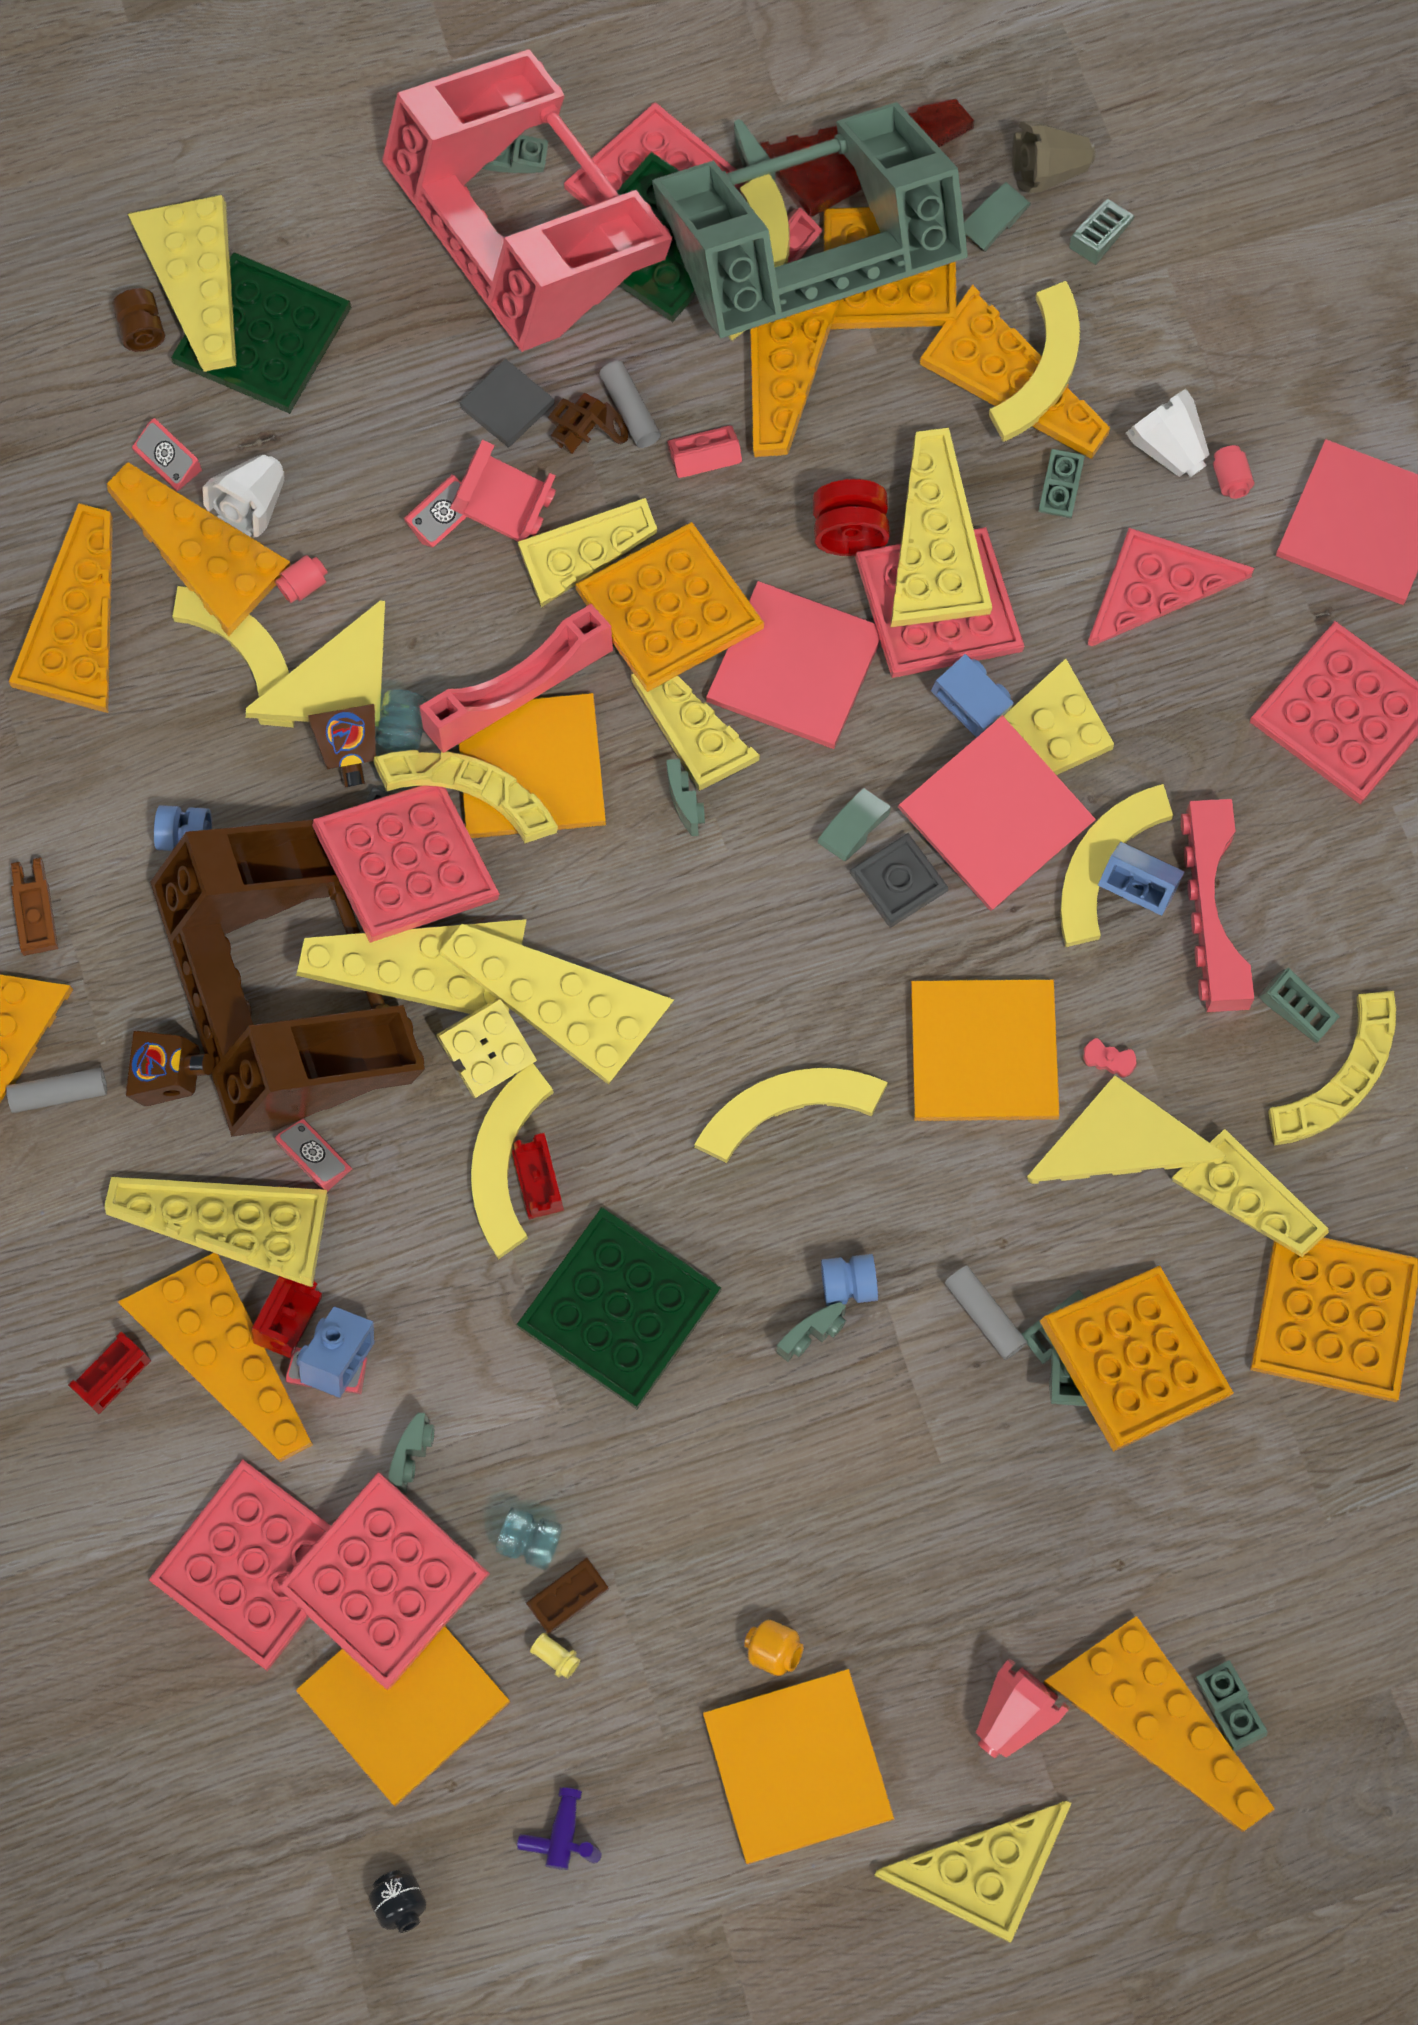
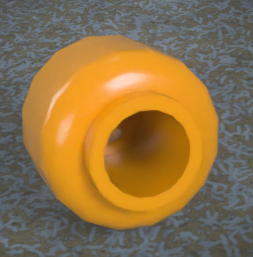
[744,1620,804,1676]

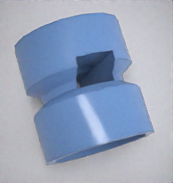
[154,805,212,851]
[821,1254,878,1306]

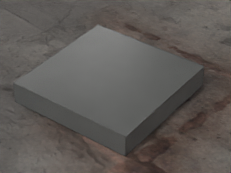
[460,359,554,448]
[850,833,948,928]

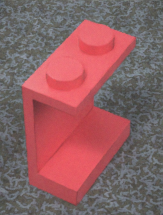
[450,439,556,542]

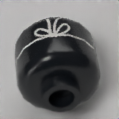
[369,1870,426,1933]

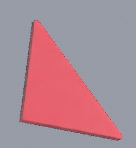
[1087,528,1254,646]

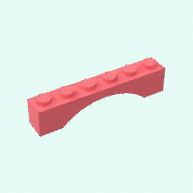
[419,604,613,753]
[1181,799,1254,1012]

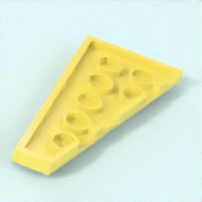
[128,195,236,372]
[890,428,992,627]
[1004,659,1114,775]
[296,919,527,1014]
[439,924,674,1085]
[105,1177,328,1287]

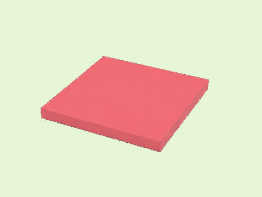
[564,102,748,207]
[1276,439,1418,605]
[855,527,1024,678]
[706,581,881,749]
[1250,621,1418,805]
[898,715,1096,911]
[312,786,500,943]
[149,1459,331,1671]
[278,1472,490,1690]

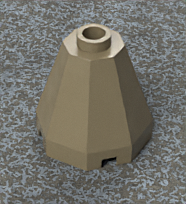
[1012,121,1095,193]

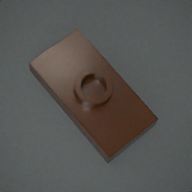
[526,1558,610,1635]

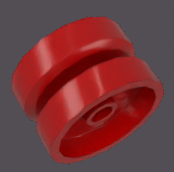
[812,479,890,556]

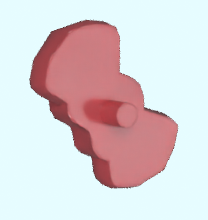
[1084,1038,1136,1078]

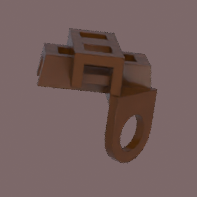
[548,392,628,454]

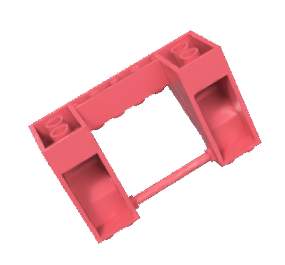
[382,49,672,352]

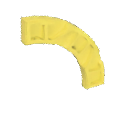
[728,174,790,341]
[989,281,1080,442]
[172,586,294,728]
[374,750,558,843]
[1060,784,1173,947]
[1268,991,1396,1146]
[471,1063,554,1260]
[694,1068,888,1163]

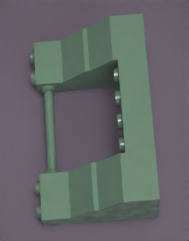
[652,102,968,339]

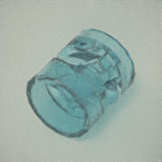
[375,690,428,752]
[496,1507,562,1571]

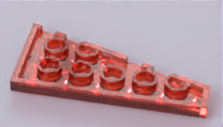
[759,98,974,217]

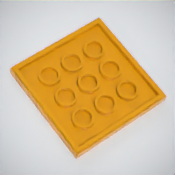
[824,207,956,329]
[576,522,764,692]
[459,693,606,838]
[911,980,1059,1121]
[1250,1237,1418,1402]
[1040,1265,1234,1452]
[296,1626,511,1807]
[703,1669,894,1865]

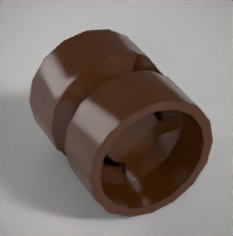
[112,288,166,352]

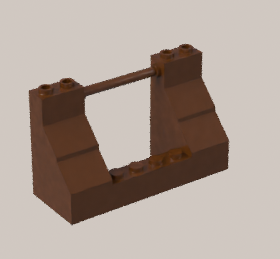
[150,820,425,1137]

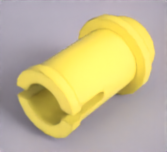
[530,1633,580,1679]

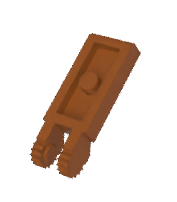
[11,858,59,956]

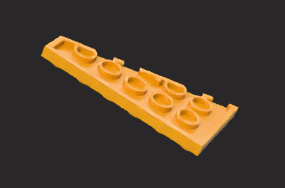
[107,462,290,637]
[9,503,113,713]
[0,975,73,1103]

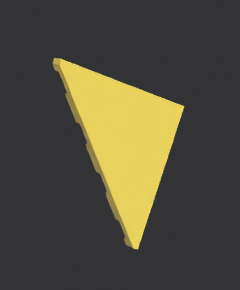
[246,601,385,726]
[1027,1076,1226,1184]
[874,1801,1072,1943]

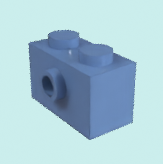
[931,654,1014,738]
[1098,842,1184,916]
[297,1306,374,1398]

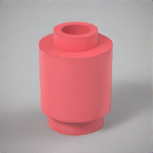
[1213,445,1254,499]
[275,555,327,604]

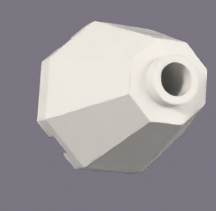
[1126,389,1210,477]
[202,455,284,537]

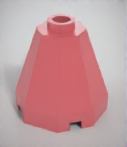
[976,1659,1070,1758]

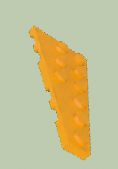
[920,284,1110,459]
[751,299,841,457]
[118,1253,313,1462]
[1043,1616,1275,1832]

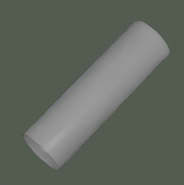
[599,361,661,448]
[6,1067,107,1113]
[944,1266,1027,1360]

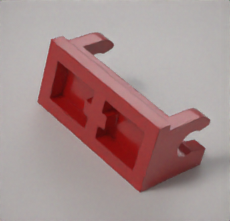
[512,1132,564,1219]
[252,1276,322,1358]
[68,1331,151,1414]

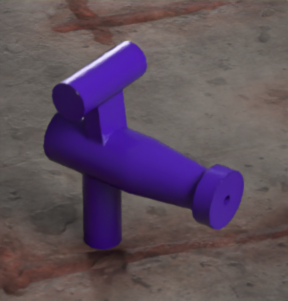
[517,1787,601,1870]

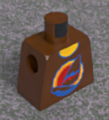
[308,704,376,787]
[126,1031,213,1106]

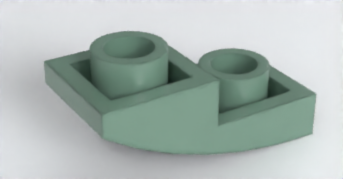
[482,134,548,173]
[964,182,1031,252]
[1038,449,1085,519]
[666,759,705,836]
[817,788,891,861]
[777,1302,847,1362]
[388,1413,434,1493]
[1196,1660,1267,1752]

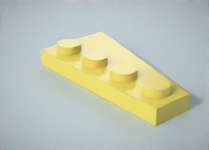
[518,498,657,607]
[631,674,760,791]
[1172,1129,1329,1257]

